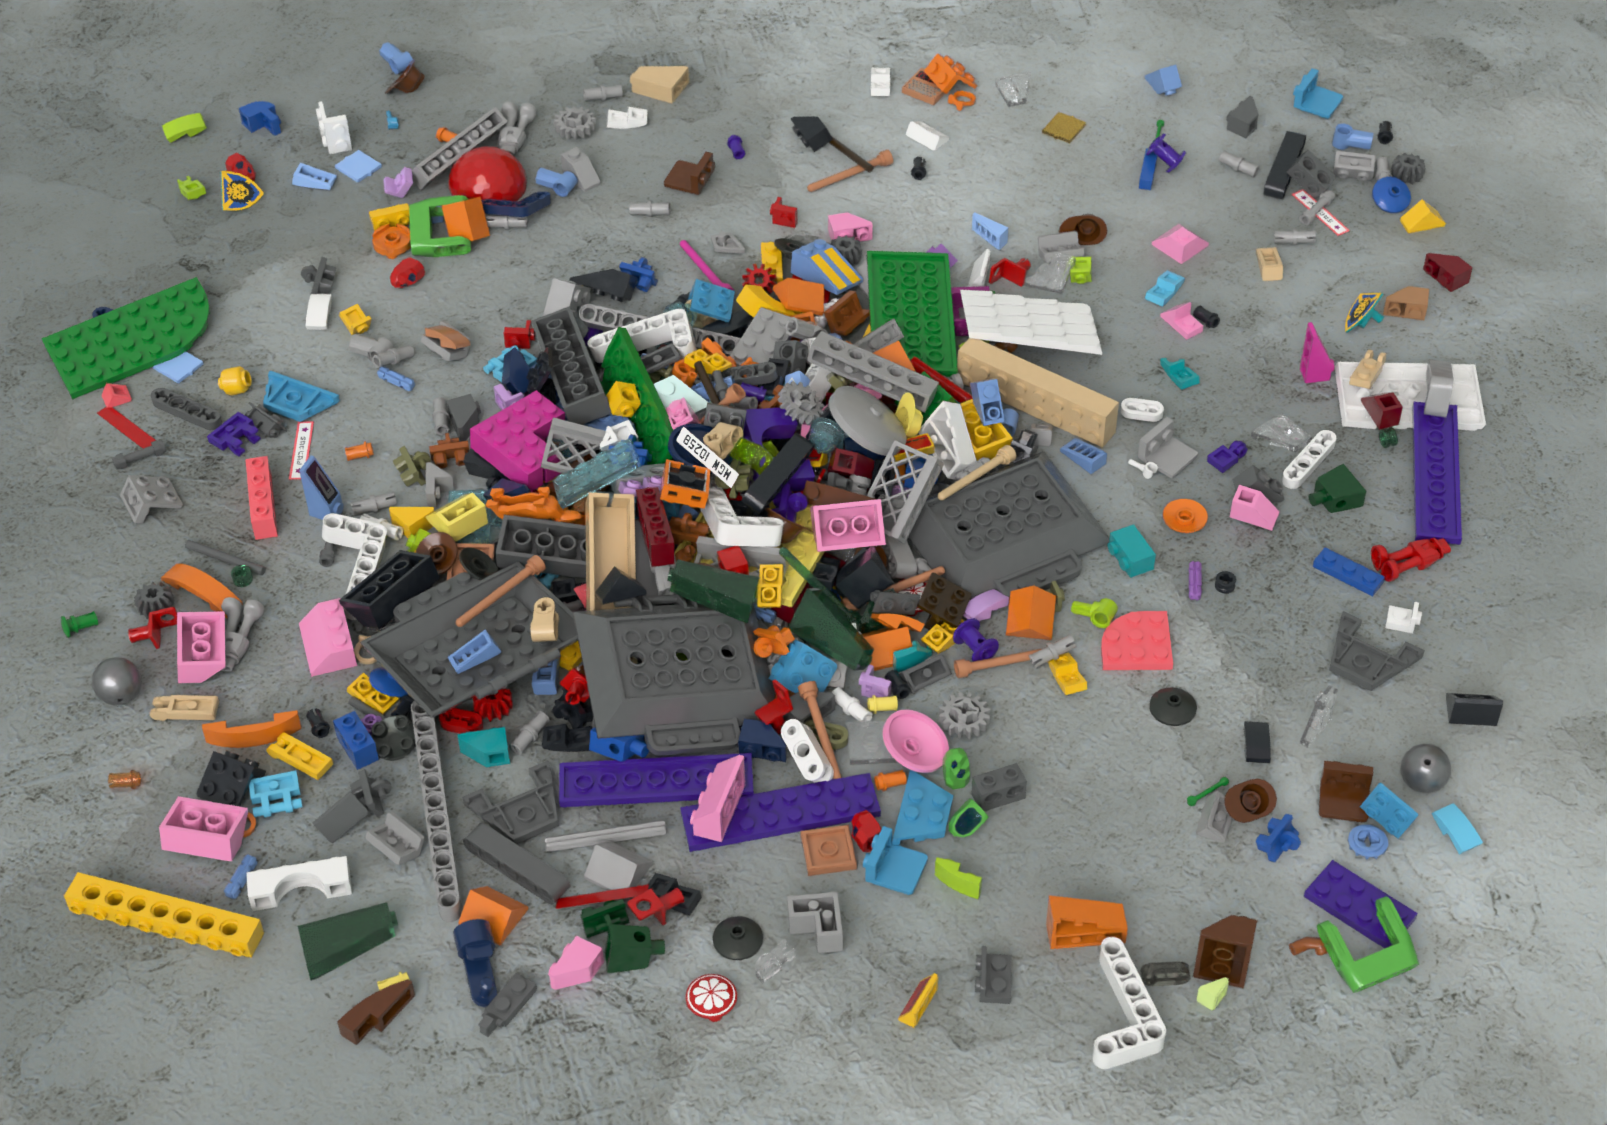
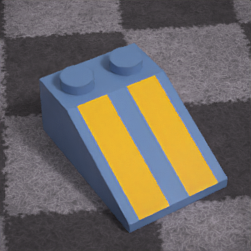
[791,239,863,295]

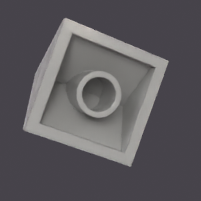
[584,841,653,900]

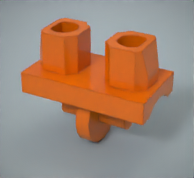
[753,625,795,658]

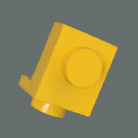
[339,304,372,335]

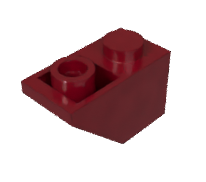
[1423,253,1473,292]
[1361,392,1403,430]
[827,448,875,479]

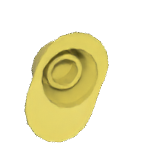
[895,393,923,438]

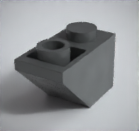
[1226,96,1259,139]
[1232,465,1285,503]

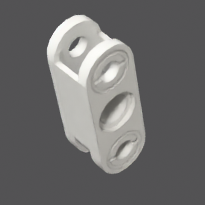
[781,719,834,783]

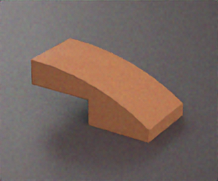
[425,325,470,349]

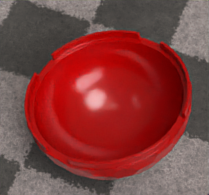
[448,146,527,201]

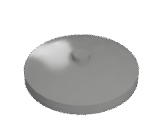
[829,386,906,456]

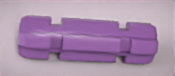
[1189,561,1202,600]

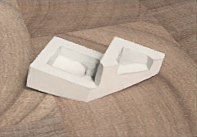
[600,420,638,451]

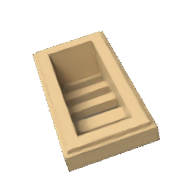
[1256,247,1283,281]

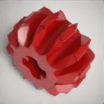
[742,263,776,294]
[473,689,513,722]

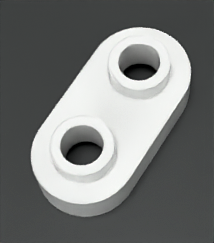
[1120,398,1164,422]

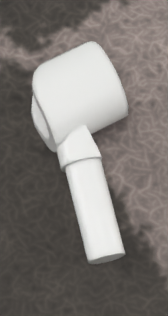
[1128,459,1158,479]

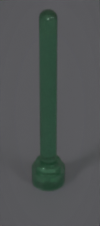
[779,547,863,626]

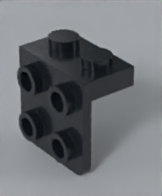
[527,347,556,405]
[197,750,266,807]

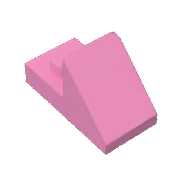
[1160,302,1203,340]

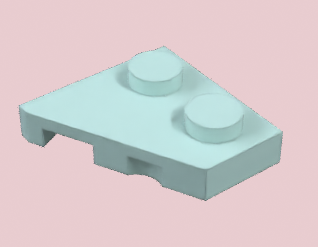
[654,375,709,414]

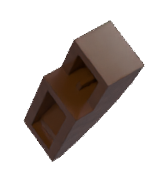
[337,979,415,1046]

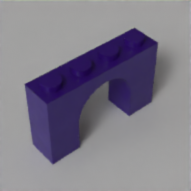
[743,408,815,492]

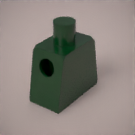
[1308,464,1366,513]
[605,924,665,973]

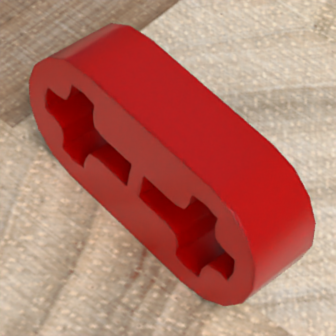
[439,708,483,734]

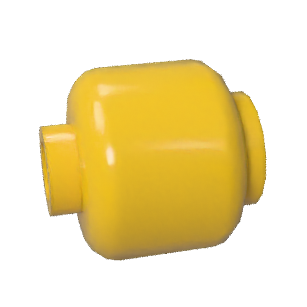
[218,366,252,396]

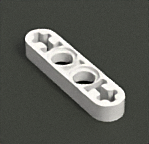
[1282,430,1337,489]

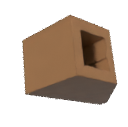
[1383,286,1429,320]

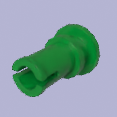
[61,611,98,638]

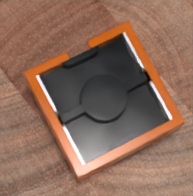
[660,459,711,509]

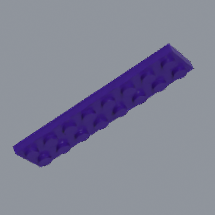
[1412,401,1462,545]
[559,753,754,807]
[680,773,881,852]

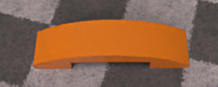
[161,564,243,619]
[202,710,301,748]

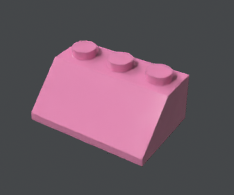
[810,499,886,552]
[299,598,357,677]
[177,611,225,683]
[690,755,745,842]
[159,796,248,862]

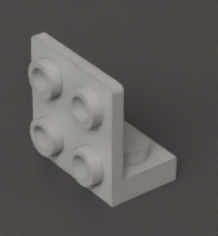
[1138,417,1198,478]
[120,475,183,524]

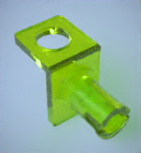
[730,437,774,475]

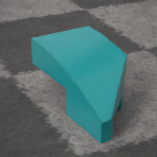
[1160,358,1200,390]
[893,640,933,673]

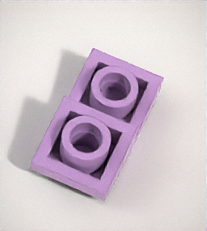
[618,475,662,497]
[963,589,1009,622]

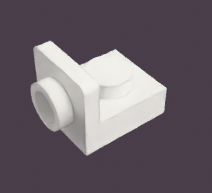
[1385,602,1422,634]

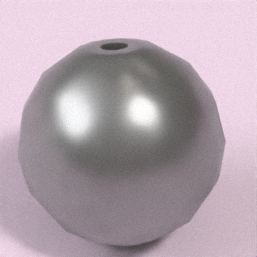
[92,657,141,705]
[1400,744,1451,793]

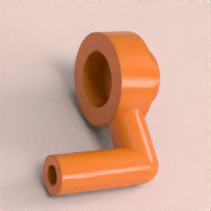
[672,359,697,388]

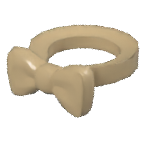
[354,635,377,665]

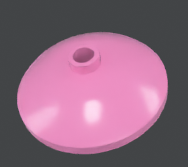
[882,710,949,773]

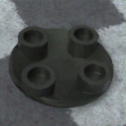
[371,715,416,761]

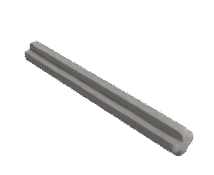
[545,820,666,852]

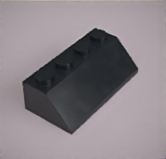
[339,550,440,629]

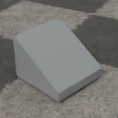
[1030,423,1053,446]

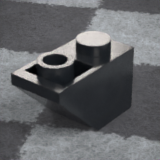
[791,116,833,152]

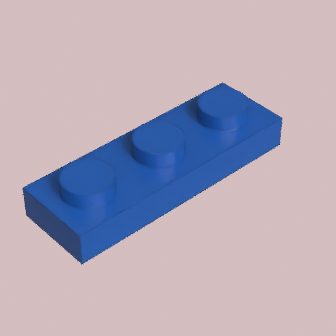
[1313,548,1385,597]

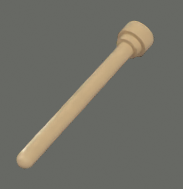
[937,445,1016,500]

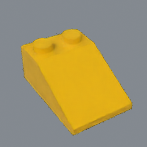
[960,399,1013,461]

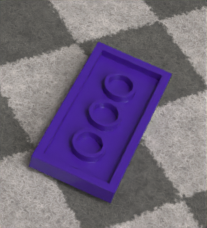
[1303,860,1418,949]

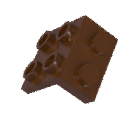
[664,152,715,195]
[1319,761,1374,823]

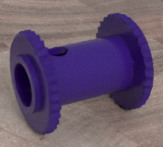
[1146,133,1186,173]
[953,618,999,662]

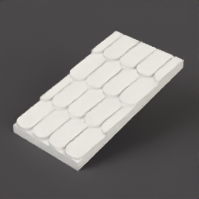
[960,290,1102,355]
[1334,362,1486,431]

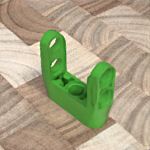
[409,195,471,257]
[1317,896,1419,993]

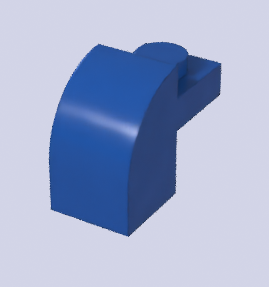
[239,101,281,136]

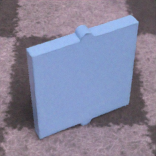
[335,150,382,182]
[153,352,203,384]

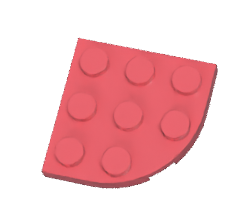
[1101,611,1173,670]

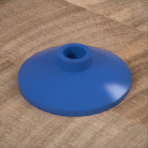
[1372,177,1411,213]
[369,667,408,697]

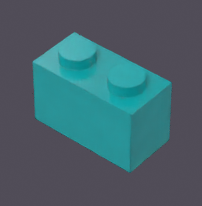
[1108,524,1156,578]

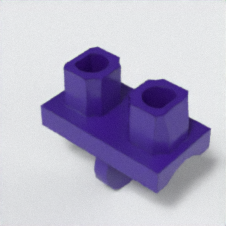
[771,483,808,523]

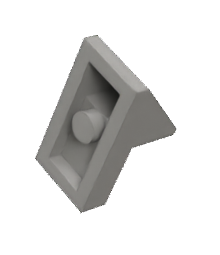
[426,462,454,509]

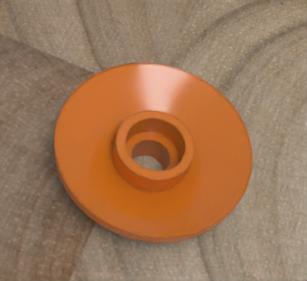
[1163,499,1208,533]

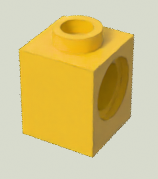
[606,381,641,418]

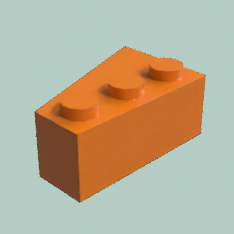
[1046,895,1128,949]

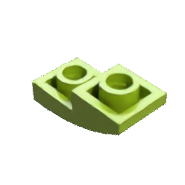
[162,113,207,143]
[935,857,982,899]

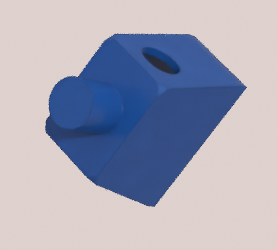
[589,727,649,761]

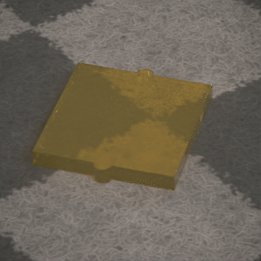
[1042,112,1086,143]

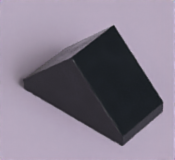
[595,566,647,605]

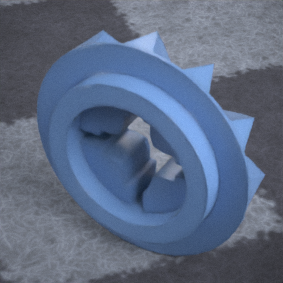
[1348,825,1388,860]

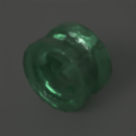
[1379,427,1398,448]
[231,565,253,587]

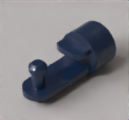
[453,919,497,1007]

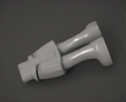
[498,101,537,156]
[220,597,264,672]

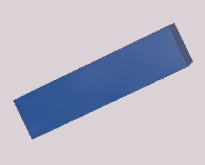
[1139,148,1157,190]

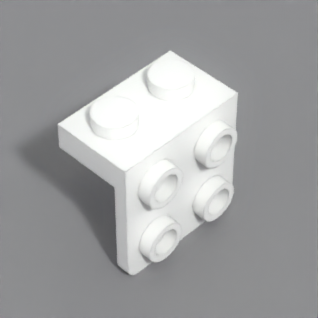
[316,101,352,154]

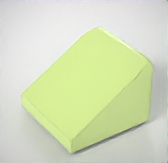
[1197,977,1229,1011]

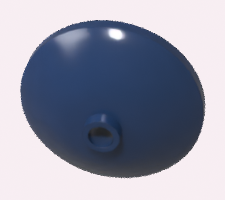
[668,424,734,474]

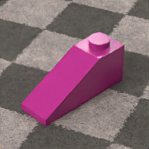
[1300,322,1334,383]

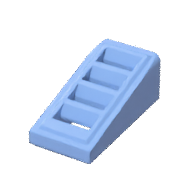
[292,163,337,190]
[972,213,1008,250]

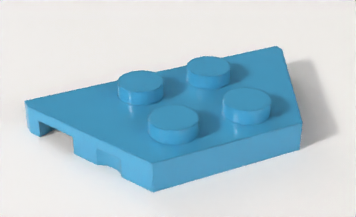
[263,371,340,422]
[892,770,954,845]

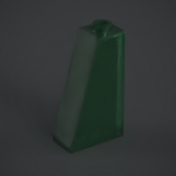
[667,559,759,623]
[788,588,874,671]
[298,902,398,981]

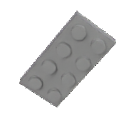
[730,307,792,375]

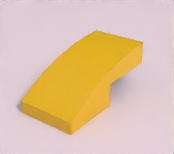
[1048,652,1087,695]

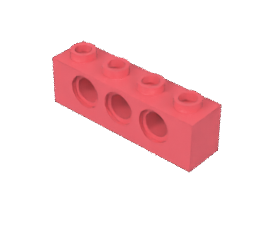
[245,456,278,540]

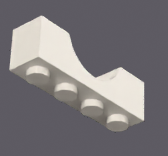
[247,856,352,911]

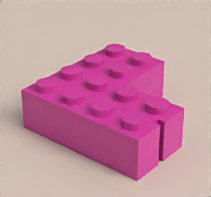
[470,390,565,492]

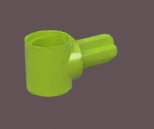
[1071,598,1118,628]

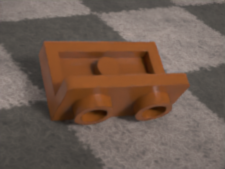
[824,291,869,336]

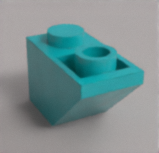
[457,727,510,767]

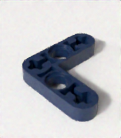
[481,191,551,217]

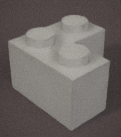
[543,278,591,320]
[787,892,843,953]

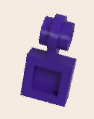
[1207,440,1248,473]

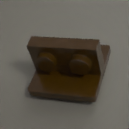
[917,572,972,630]

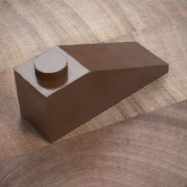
[803,480,877,506]

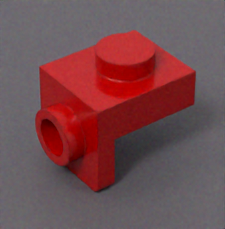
[770,197,798,228]
[503,320,536,349]

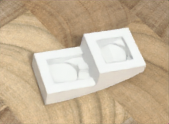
[871,68,890,96]
[607,107,647,129]
[305,294,332,330]

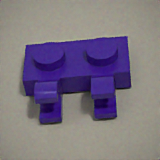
[207,412,261,456]

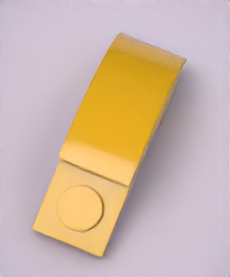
[736,284,804,317]

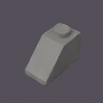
[561,147,601,192]

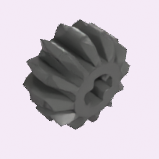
[1391,153,1426,184]
[830,235,862,266]
[134,581,174,619]

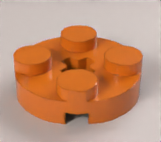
[372,224,411,259]

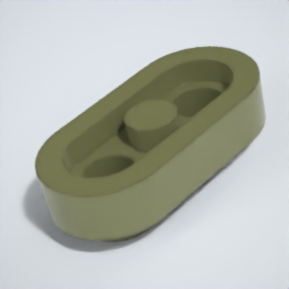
[804,720,848,750]

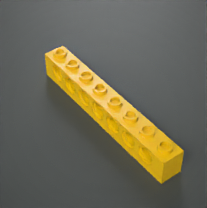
[64,872,264,958]

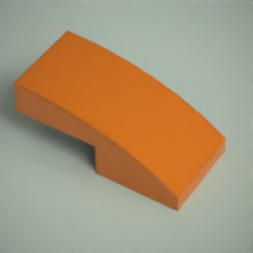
[870,613,924,632]

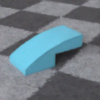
[1145,270,1185,307]
[1432,803,1483,855]

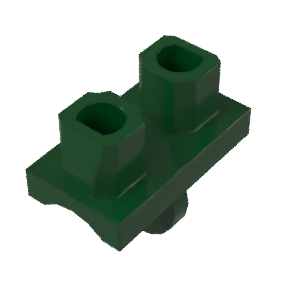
[580,899,629,938]

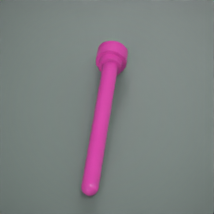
[680,240,734,291]

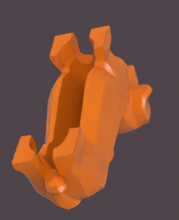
[485,487,581,523]

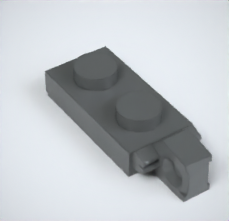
[478,973,537,1037]

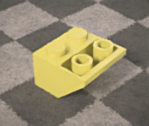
[426,493,488,541]

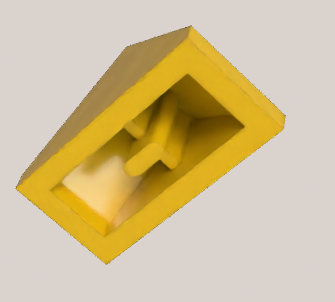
[1400,199,1446,233]
[389,507,435,538]

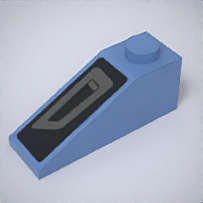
[299,455,344,520]

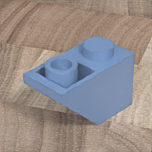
[970,379,1005,426]

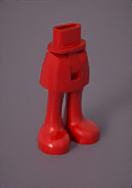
[1371,538,1451,582]

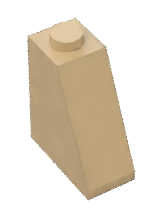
[630,66,689,104]

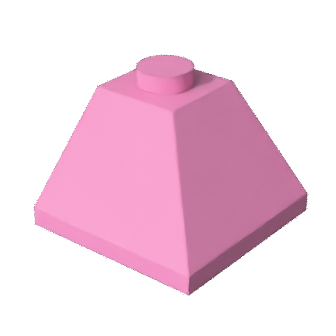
[1152,224,1209,264]

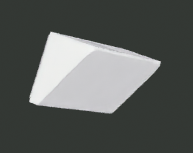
[906,121,950,150]
[968,249,991,287]

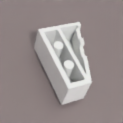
[919,401,977,480]

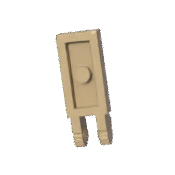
[1349,349,1386,389]
[149,695,219,721]

